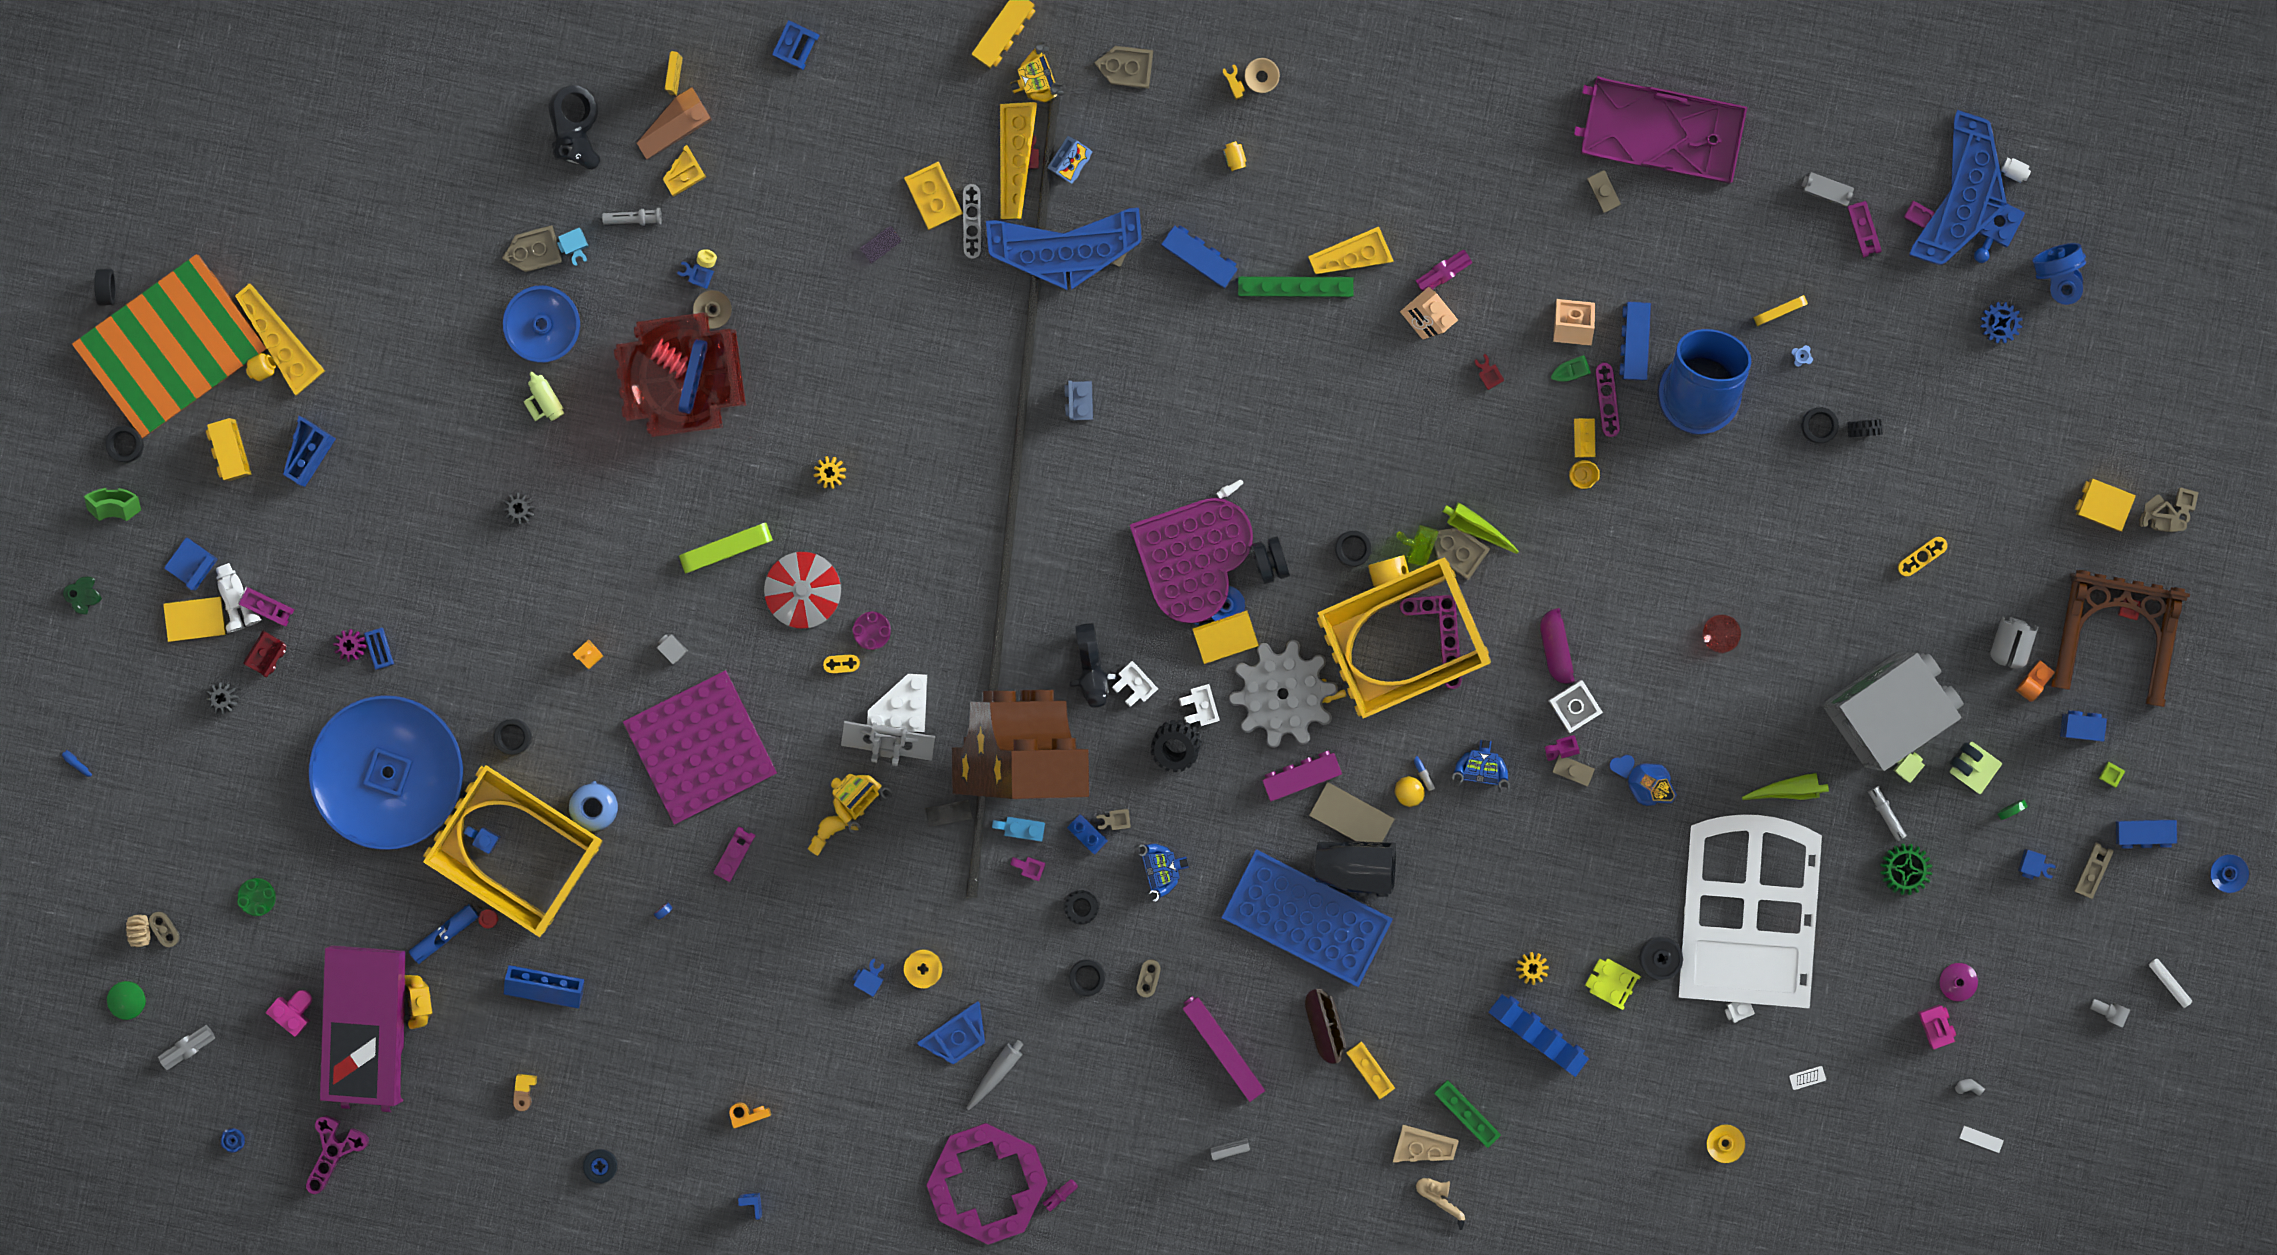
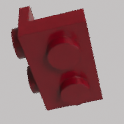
[243,630,286,678]

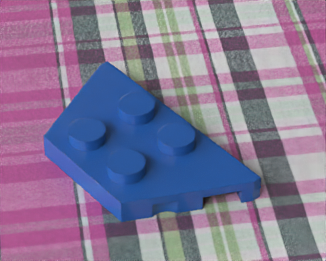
[917,1001,985,1064]

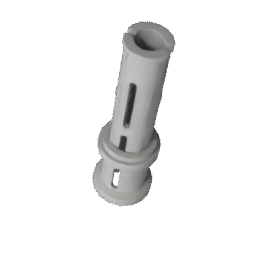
[602,208,662,226]

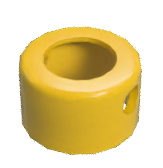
[1368,555,1409,587]

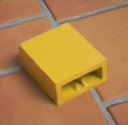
[2075,479,2136,532]

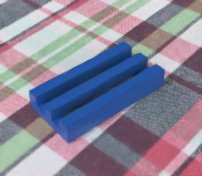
[364,628,394,670]

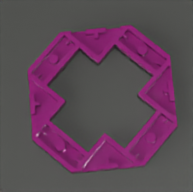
[926,1123,1048,1245]

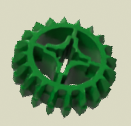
[1880,844,1932,895]

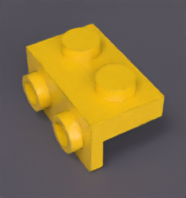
[1574,418,1595,458]

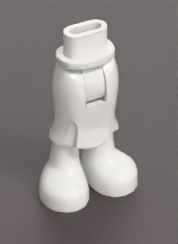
[216,563,261,633]

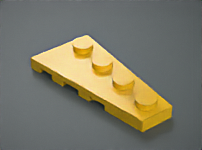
[1308,227,1394,275]

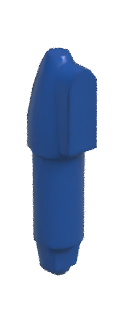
[62,750,92,777]

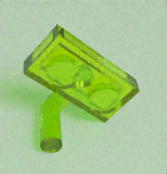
[1396,525,1439,566]

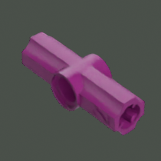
[1415,249,1472,292]

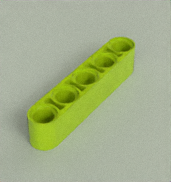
[679,523,773,574]

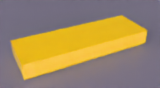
[1346,1041,1395,1099]

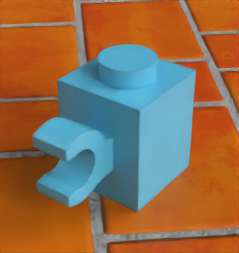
[557,228,589,266]

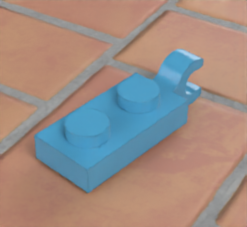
[992,816,1045,842]

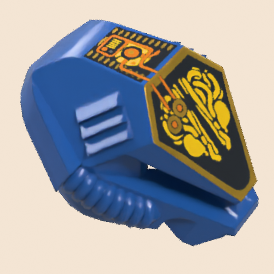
[1628,763,1677,806]

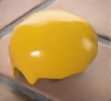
[1569,460,1600,489]
[1394,776,1425,807]

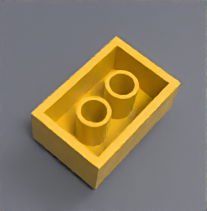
[206,418,252,481]

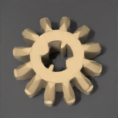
[126,915,151,947]

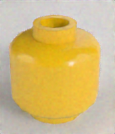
[246,353,276,381]

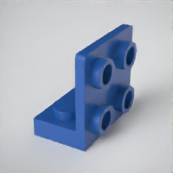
[165,538,218,590]

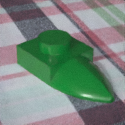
[1551,356,1591,381]

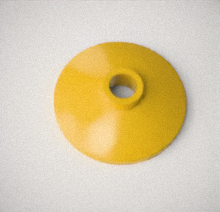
[1707,1124,1745,1163]

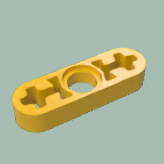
[1753,295,1808,326]
[1897,537,1947,576]

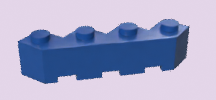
[1488,994,1589,1077]

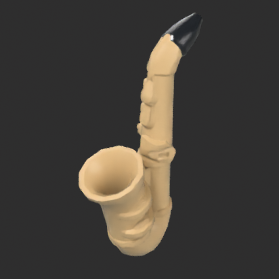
[1416,1178,1465,1230]

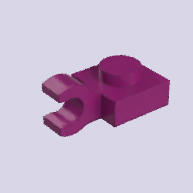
[1544,735,1580,761]
[1010,856,1046,881]

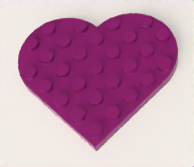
[1130,498,1253,624]

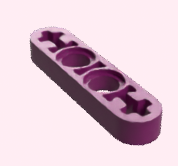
[1595,363,1620,437]

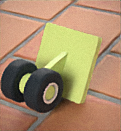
[1950,742,2002,794]

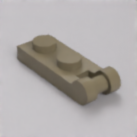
[2074,842,2114,899]

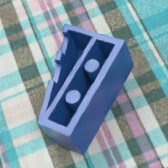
[283,416,336,487]

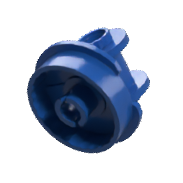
[2032,243,2086,305]

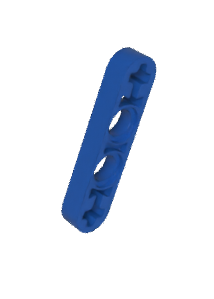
[679,339,707,414]

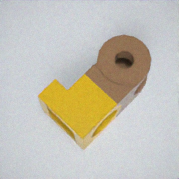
[513,1074,537,1111]

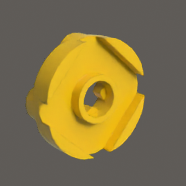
[904,950,942,988]

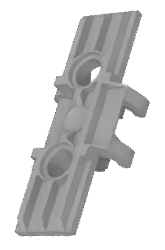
[841,721,935,766]

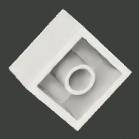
[1548,680,1603,733]

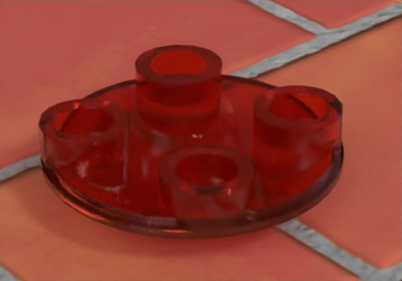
[1703,615,1741,653]

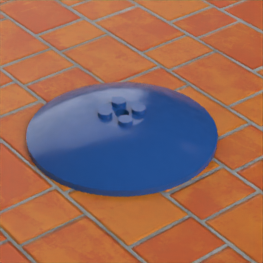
[309,696,463,849]

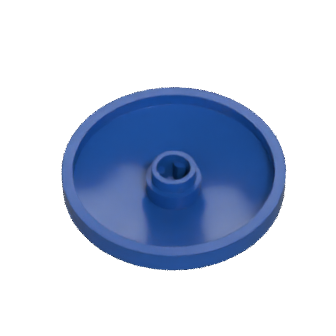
[503,286,580,363]

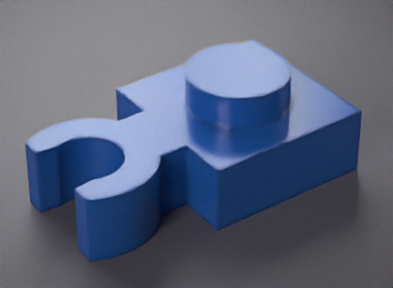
[677,262,714,289]

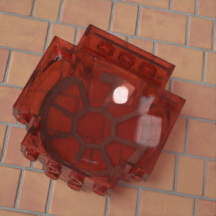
[614,312,746,437]

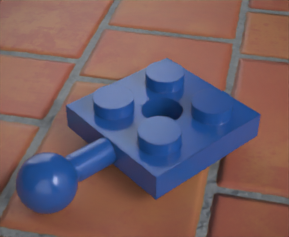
[1974,200,2025,263]

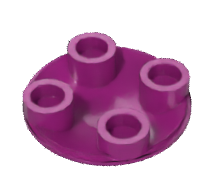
[852,611,891,650]

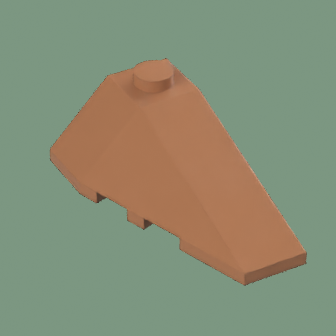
[637,87,712,160]

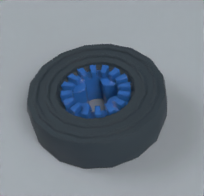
[583,1149,617,1184]

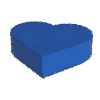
[1609,755,1635,779]

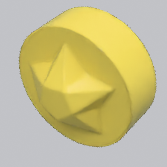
[696,250,717,268]

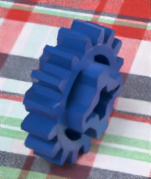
[1980,302,2022,344]

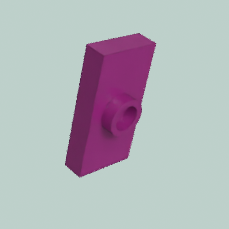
[1903,201,1935,229]

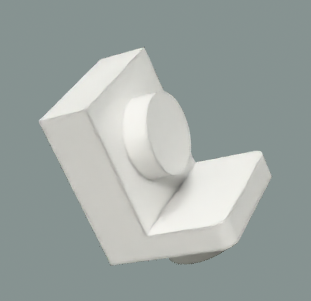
[1725,1002,1755,1023]

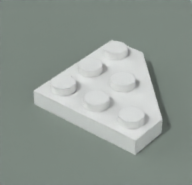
[867,674,927,732]

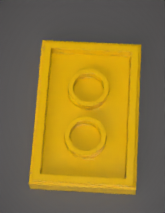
[665,51,682,96]
[904,161,963,230]
[163,597,226,642]
[1193,611,1259,664]

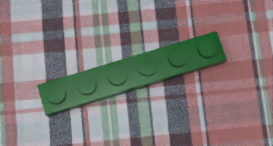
[1238,277,1354,297]

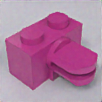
[266,990,312,1037]
[1918,1004,1956,1050]

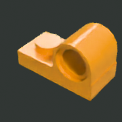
[573,640,603,669]
[729,1102,771,1128]

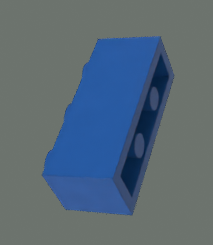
[2116,820,2177,848]

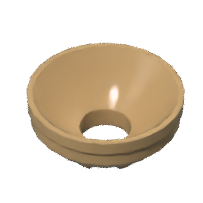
[1245,58,1280,93]

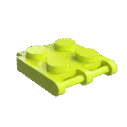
[1585,958,1641,1010]

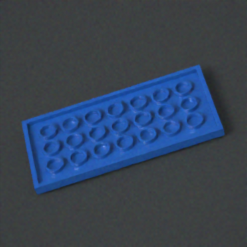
[1221,849,1393,987]

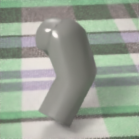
[1955,1079,1985,1096]

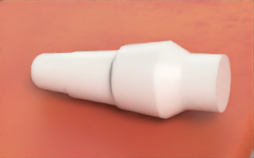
[1216,480,1243,499]

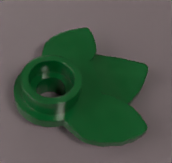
[63,577,102,614]

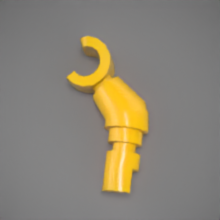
[808,811,865,856]

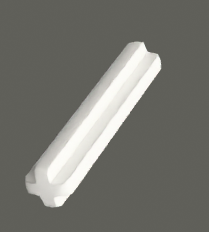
[2149,959,2192,1008]

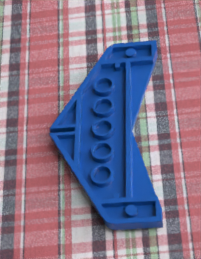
[1909,110,2007,265]
[986,208,1142,290]

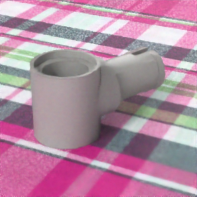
[2090,999,2130,1027]

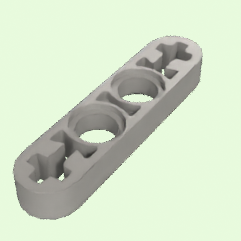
[963,184,981,259]

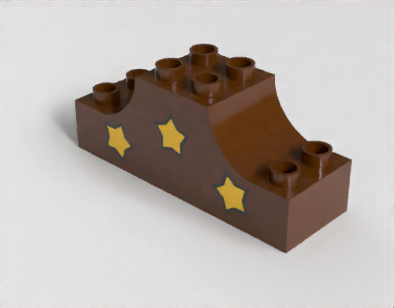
[952,690,1089,799]

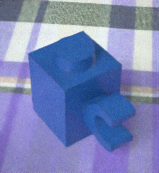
[464,826,501,854]
[2018,849,2056,880]
[853,958,884,997]

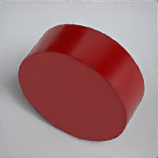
[478,909,498,929]

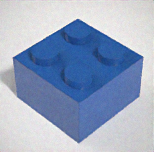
[2060,710,2107,741]

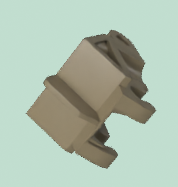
[2139,495,2187,532]

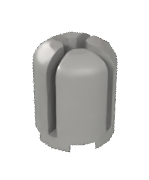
[1990,616,2039,669]

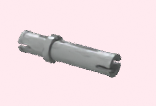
[1868,786,1907,842]

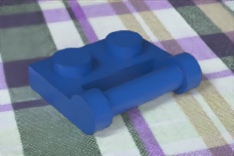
[772,20,820,70]

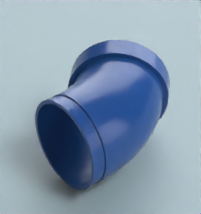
[1658,329,1751,435]

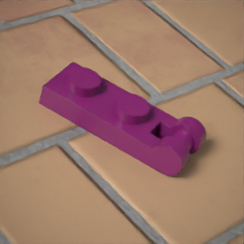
[1847,201,1882,258]
[238,586,295,626]
[713,826,756,882]

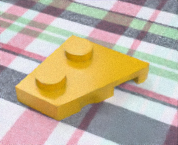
[663,145,706,197]

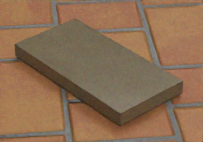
[1309,782,1395,842]

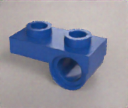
[1067,814,1108,855]

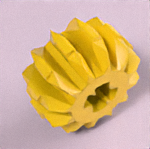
[814,456,846,489]
[1516,952,1549,985]

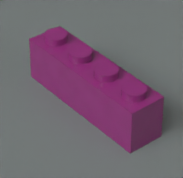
[1262,750,1342,802]

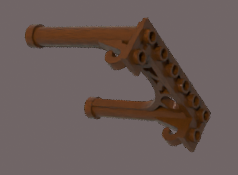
[2051,570,2190,707]

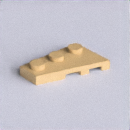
[1393,1125,1458,1162]

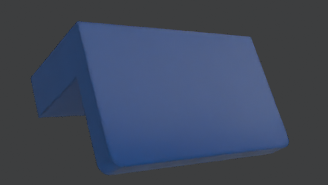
[738,1193,762,1220]

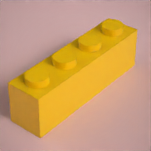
[972,0,1035,69]

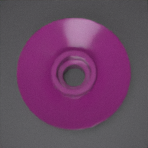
[1939,963,1978,1001]

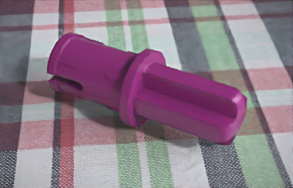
[1043,1179,1078,1212]

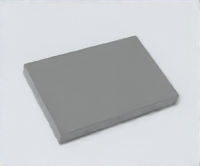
[1210,1138,1250,1160]

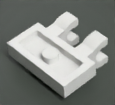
[1112,661,1158,707]
[1179,684,1220,726]

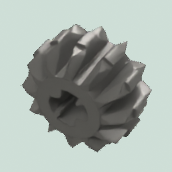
[503,492,536,525]
[205,682,239,715]

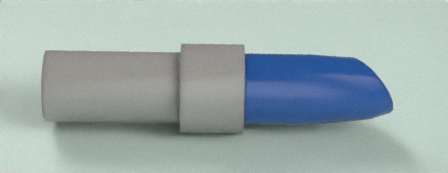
[1414,756,1435,792]

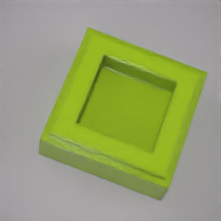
[2099,762,2125,788]

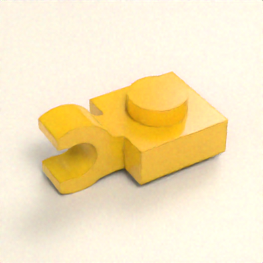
[1223,65,1245,100]

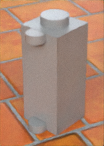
[1801,172,1854,207]

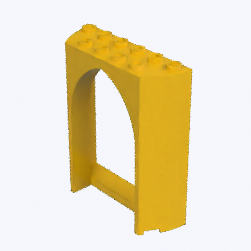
[1317,557,1491,718]
[423,765,603,937]

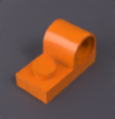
[2015,660,2055,702]

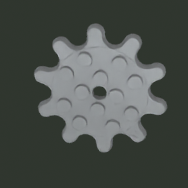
[1229,640,1338,748]

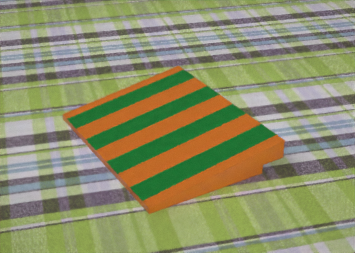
[72,254,267,438]

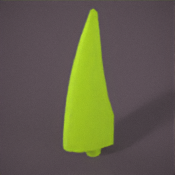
[1442,502,1519,554]
[1742,773,1829,800]

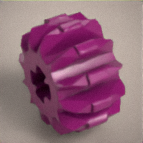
[333,629,367,662]

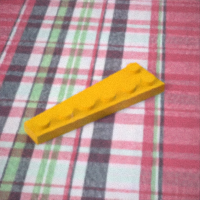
[1000,102,1037,220]
[235,283,325,396]

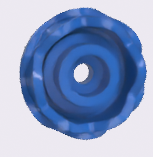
[221,1128,245,1153]

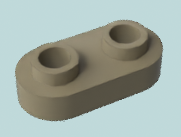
[149,912,180,947]
[1137,959,1161,997]

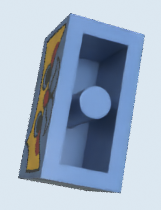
[1047,136,1093,184]

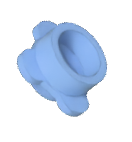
[1792,345,1813,367]

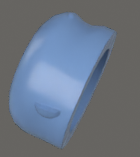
[569,781,618,832]

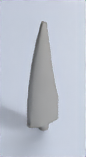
[967,1040,1024,1110]

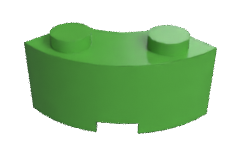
[84,488,141,521]

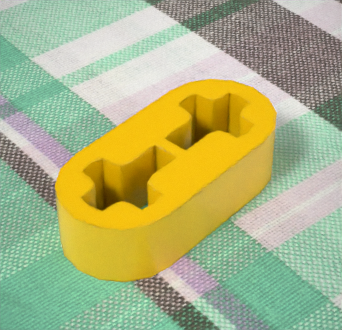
[823,655,860,673]

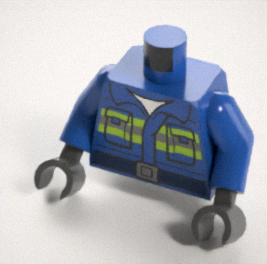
[1450,740,1510,792]
[1134,844,1189,903]

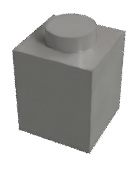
[657,634,688,664]

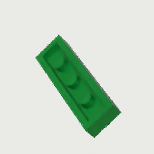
[1434,1079,1501,1148]

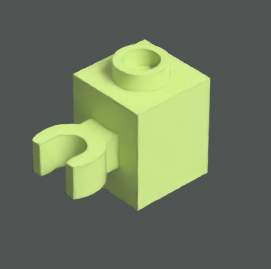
[1893,752,1925,783]

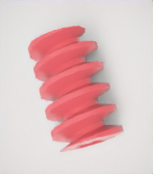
[650,338,689,379]

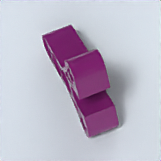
[306,1115,369,1194]

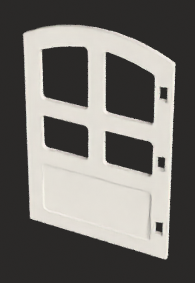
[1679,815,1822,1008]

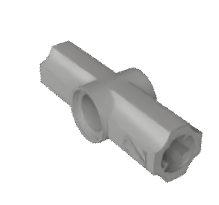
[158,1025,215,1070]

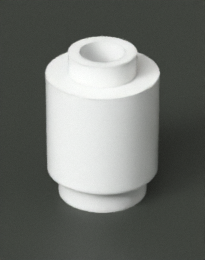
[2001,157,2031,183]

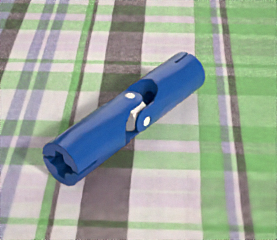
[409,904,479,964]

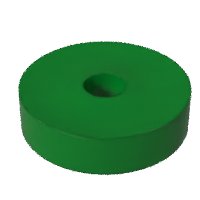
[1997,799,2028,820]

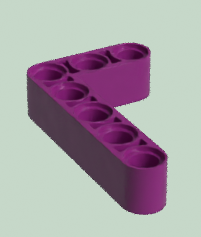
[1399,595,1462,689]

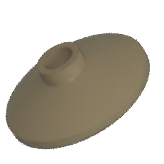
[693,290,732,329]

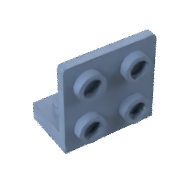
[1065,381,1093,421]

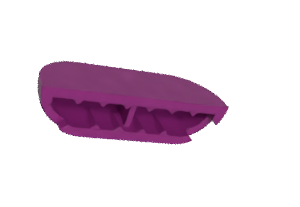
[1540,608,1575,684]

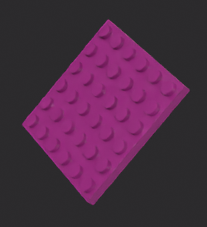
[623,670,777,825]

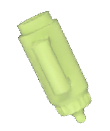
[523,372,564,421]

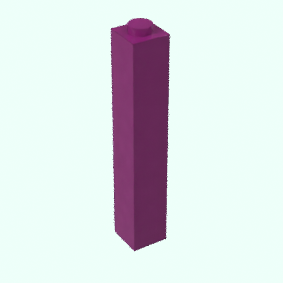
[1182,996,1265,1102]

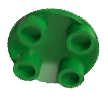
[237,878,276,916]
[107,981,146,1020]

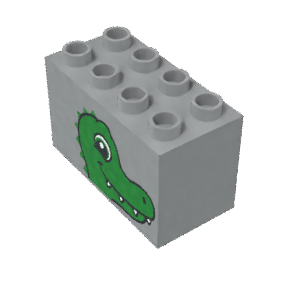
[1821,652,1964,771]

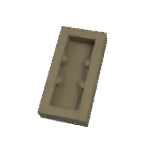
[1587,170,1621,213]
[1552,755,1595,787]

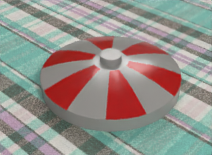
[764,552,841,628]

